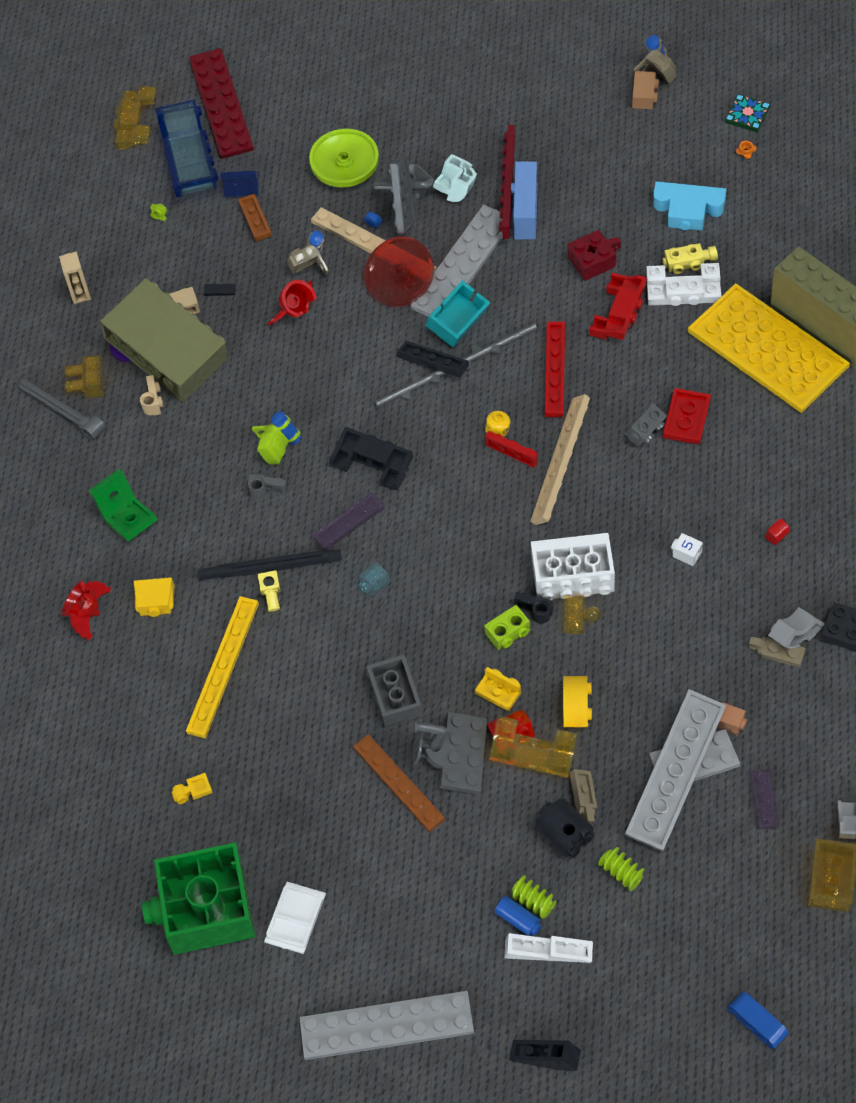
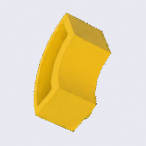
[563,676,592,727]

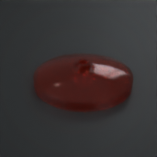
[364,237,434,307]

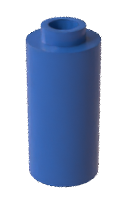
[495,896,542,936]

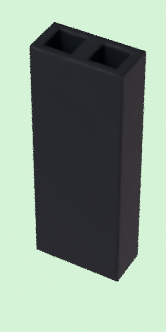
[204,284,236,296]

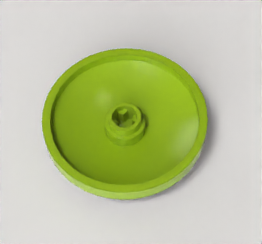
[309,129,379,187]

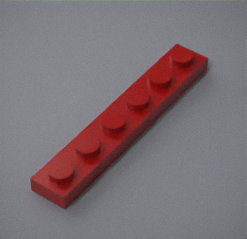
[545,322,565,417]

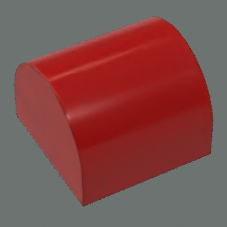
[765,519,790,545]

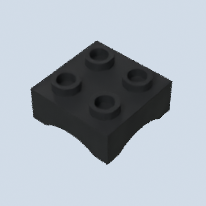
[821,602,856,652]

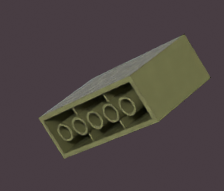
[770,246,856,368]
[100,278,228,402]

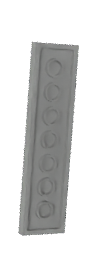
[411,205,514,317]
[625,689,726,852]
[300,991,474,1060]

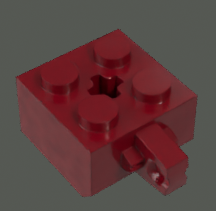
[567,230,621,281]

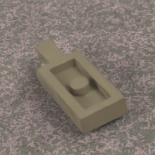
[749,637,806,668]
[570,769,597,824]

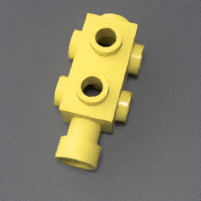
[662,243,718,274]

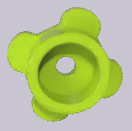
[150,204,167,221]

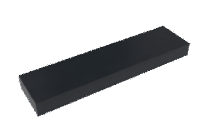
[397,341,469,377]

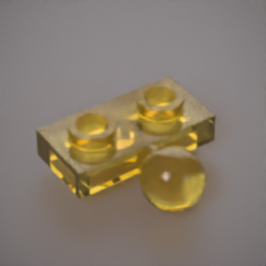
[563,595,601,634]

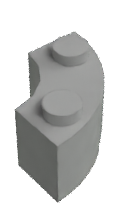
[768,607,825,648]

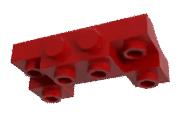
[589,273,647,340]

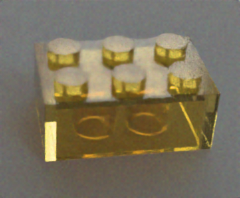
[808,839,856,912]

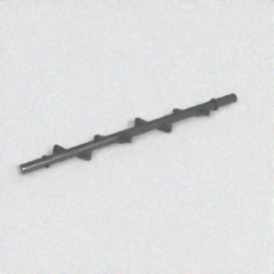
[374,323,537,408]

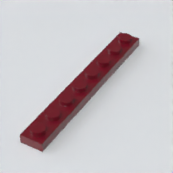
[499,125,515,239]

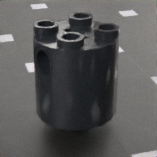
[536,798,595,858]

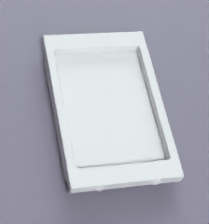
[264,882,326,954]

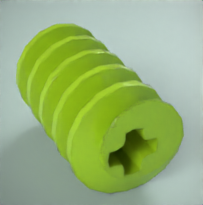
[598,847,645,891]
[510,875,557,919]

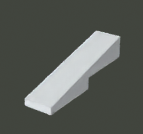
[504,933,593,963]

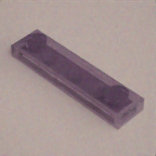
[313,492,384,550]

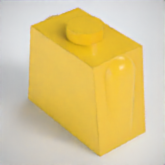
[134,578,175,617]

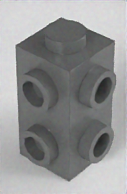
[625,403,667,447]

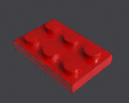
[663,388,711,445]

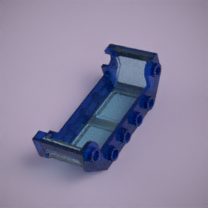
[155,99,219,198]

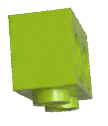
[484,605,530,650]

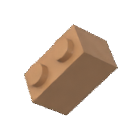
[632,71,659,109]

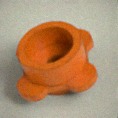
[736,141,757,159]

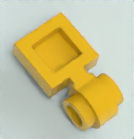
[172,773,212,804]

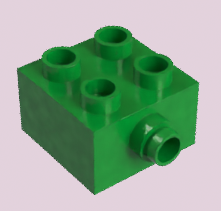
[142,842,256,955]

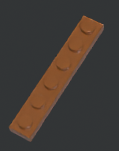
[353,734,445,833]

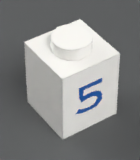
[671,533,703,566]

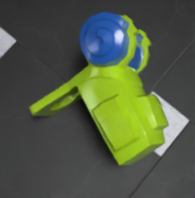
[252,411,302,465]

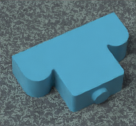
[653,181,726,230]

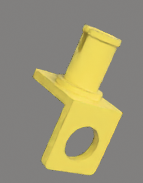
[258,571,281,612]

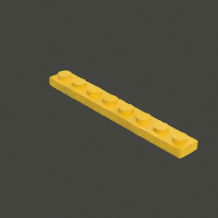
[186,596,259,739]

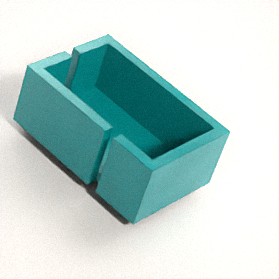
[425,280,490,348]

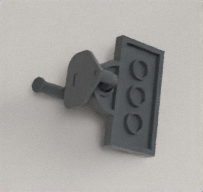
[372,154,434,233]
[411,712,487,794]

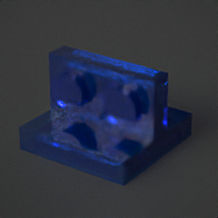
[221,171,260,197]

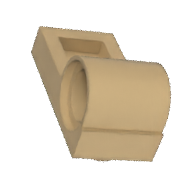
[140,375,163,415]

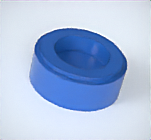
[364,212,382,228]

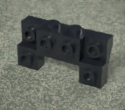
[329,427,413,491]

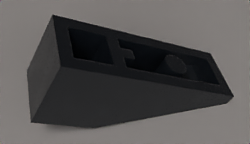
[509,1040,581,1071]

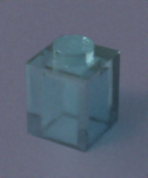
[359,562,390,596]

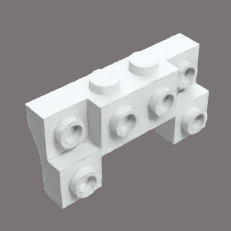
[646,263,721,306]

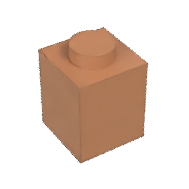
[717,703,747,736]

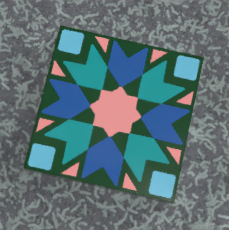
[725,94,770,133]

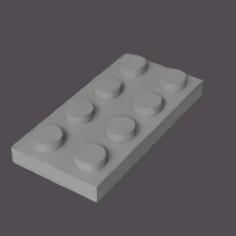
[649,729,740,781]

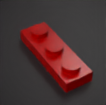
[485,431,538,468]

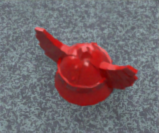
[267,280,317,326]
[61,580,110,641]

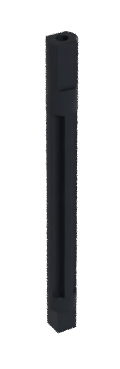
[198,549,342,580]

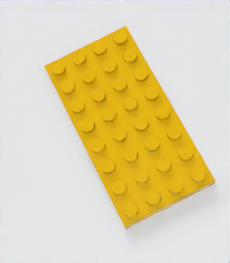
[688,283,850,413]

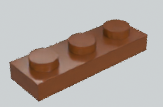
[238,194,272,242]

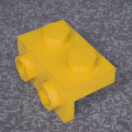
[475,667,521,712]

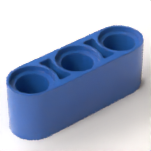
[727,991,789,1050]

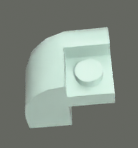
[433,154,477,202]

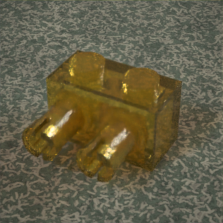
[65,355,104,399]

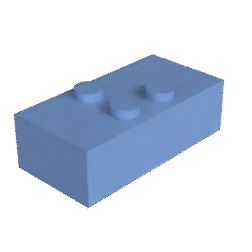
[511,162,538,239]

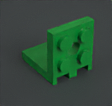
[89,469,158,542]

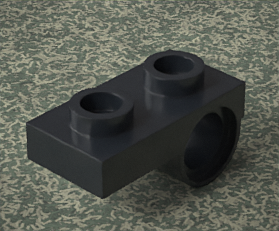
[514,592,554,624]

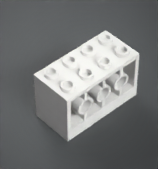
[531,533,615,600]

